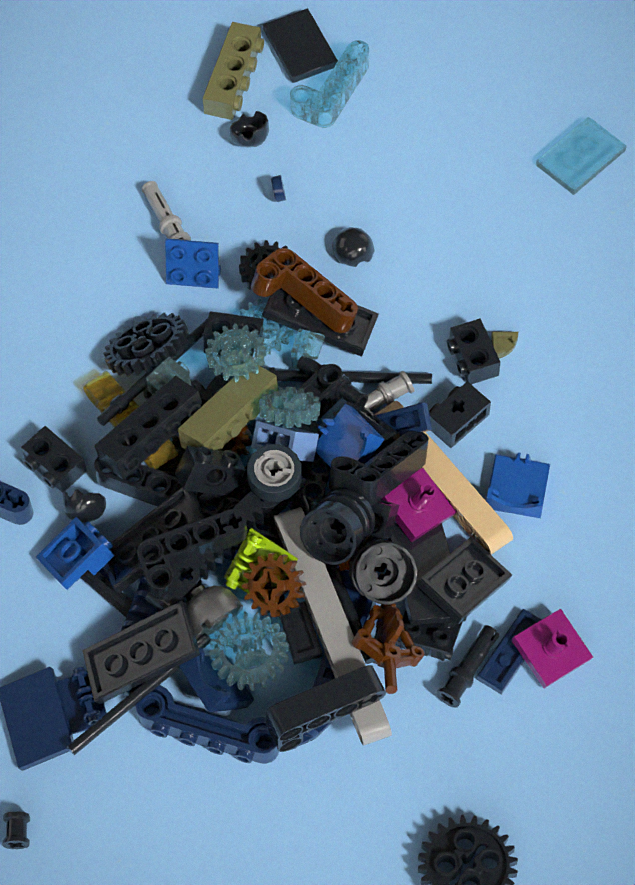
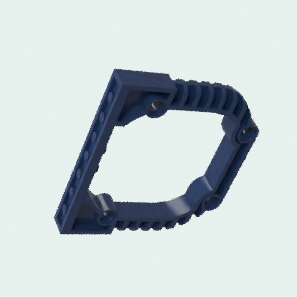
[121,533,376,764]

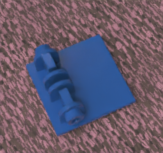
[165,238,221,289]

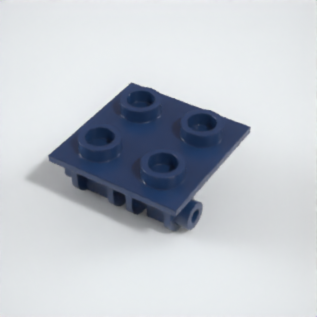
[57,667,107,735]

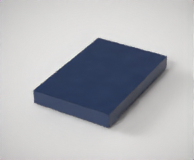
[0,667,74,771]

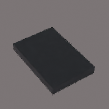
[263,8,338,83]
[416,537,512,624]

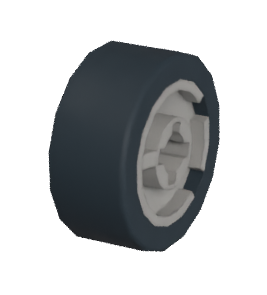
[247,444,301,502]

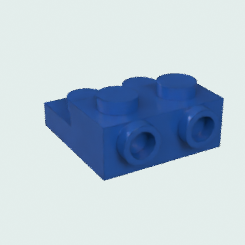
[36,517,115,590]

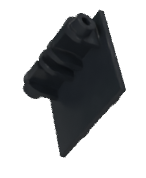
[396,610,463,661]

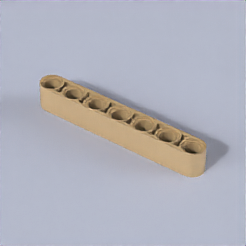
[375,400,513,555]

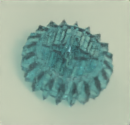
[209,611,289,691]

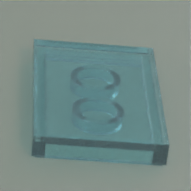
[536,116,627,195]

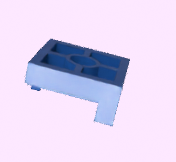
[316,404,384,467]
[486,452,550,519]

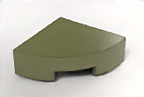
[491,332,518,358]

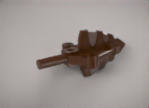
[352,603,425,694]

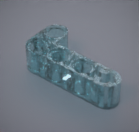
[290,40,369,128]

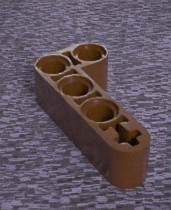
[251,248,358,333]

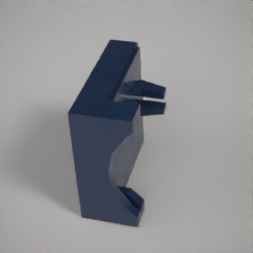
[179,648,254,712]

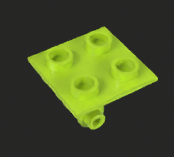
[223,528,298,599]

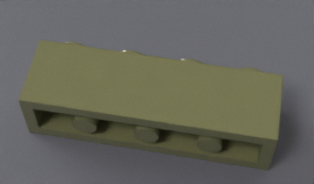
[178,361,279,451]

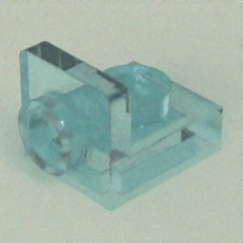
[291,329,324,369]

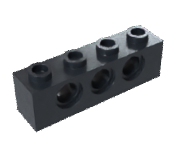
[94,375,203,479]

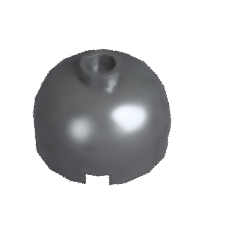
[187,585,243,639]

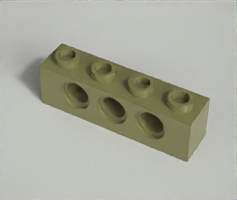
[202,22,264,120]

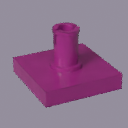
[382,468,456,542]
[512,609,593,689]

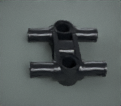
[265,354,368,439]

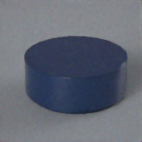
[271,175,286,202]

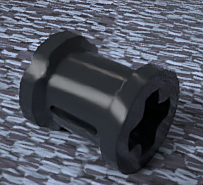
[2,811,30,849]

